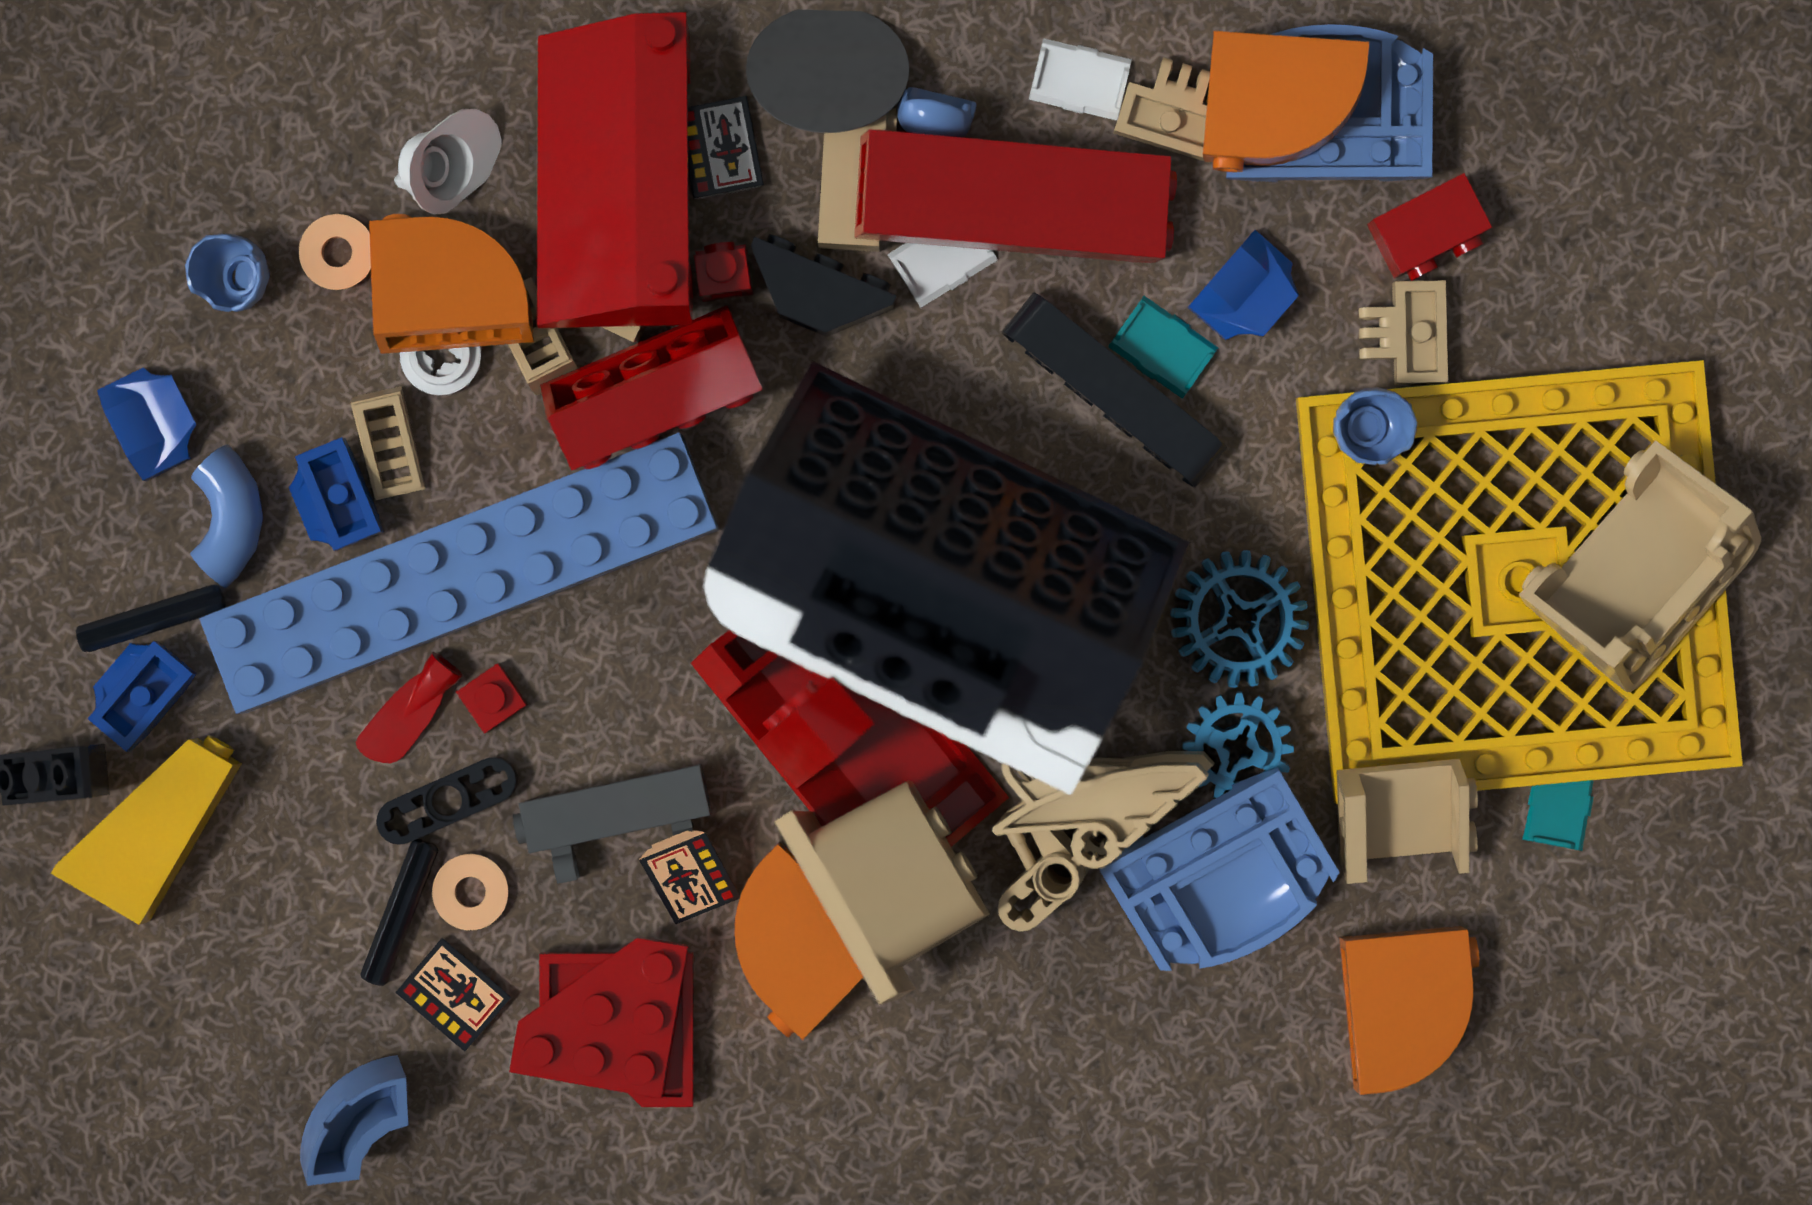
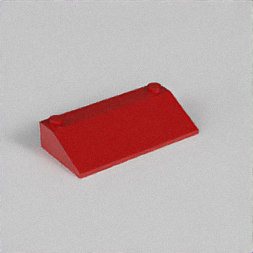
[537,12,693,328]
[690,629,1009,847]

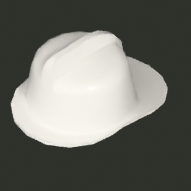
[394,109,502,214]

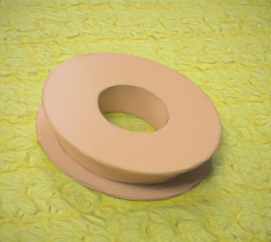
[299,214,371,290]
[432,854,508,930]

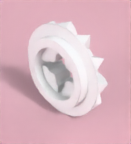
[400,346,482,395]

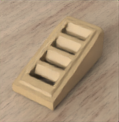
[508,277,578,395]
[351,386,425,500]

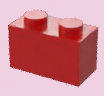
[1367,173,1492,281]

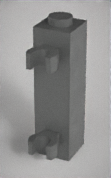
[513,764,712,884]

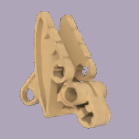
[992,751,1214,931]

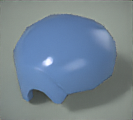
[897,87,976,137]
[185,234,270,312]
[1333,387,1418,465]

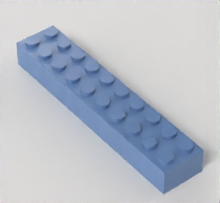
[199,432,719,714]

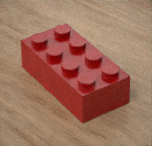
[540,305,763,471]

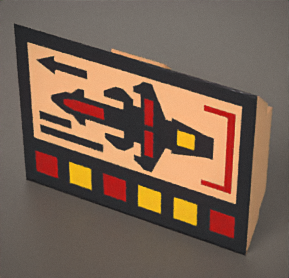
[639,830,740,925]
[395,938,511,1052]

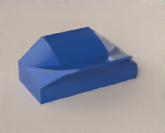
[1187,230,1299,341]
[97,368,196,481]
[289,437,384,551]
[88,641,197,752]

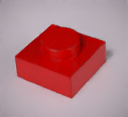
[456,663,528,734]

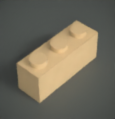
[818,108,897,252]

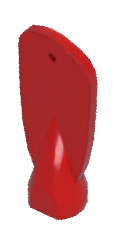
[356,652,462,763]

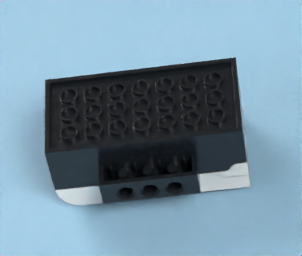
[704,361,1190,795]

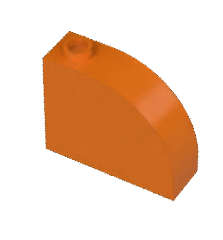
[1203,31,1369,173]
[369,214,534,354]
[734,842,863,1040]
[1339,926,1479,1095]

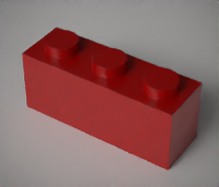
[756,677,874,788]

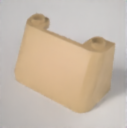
[1519,440,1761,692]

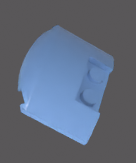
[1226,24,1433,182]
[1099,768,1339,971]

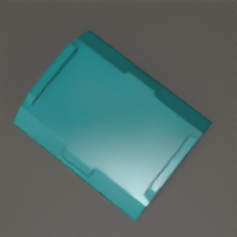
[1108,296,1219,399]
[1522,780,1594,851]

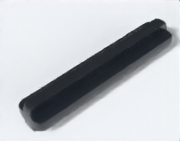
[76,585,226,652]
[360,839,438,986]

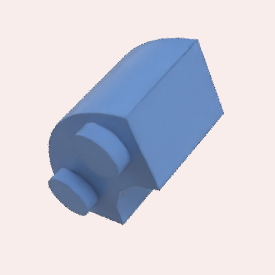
[300,1055,408,1186]

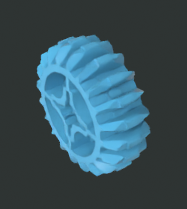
[1170,550,1309,688]

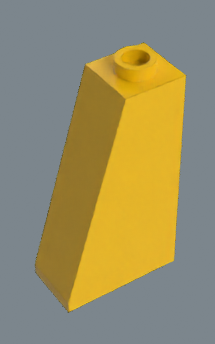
[51,735,242,925]

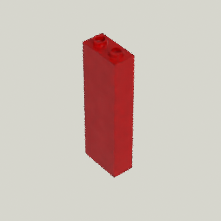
[854,129,1177,263]

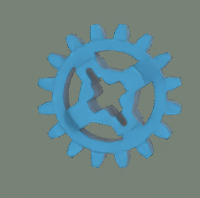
[1183,691,1294,798]

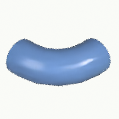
[190,445,263,588]

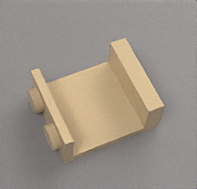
[1337,759,1478,884]

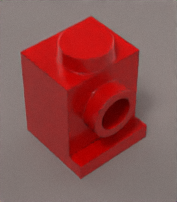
[694,242,753,302]

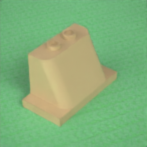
[774,781,990,1004]

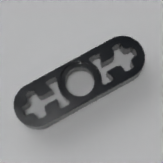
[376,757,518,845]

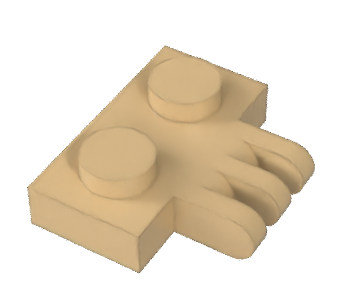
[1113,57,1210,163]
[1359,280,1448,385]

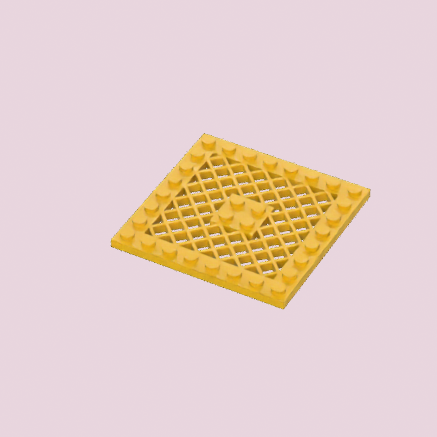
[1296,360,1743,804]

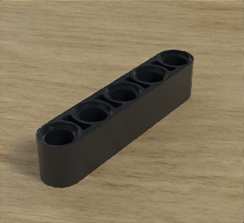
[1001,292,1227,488]

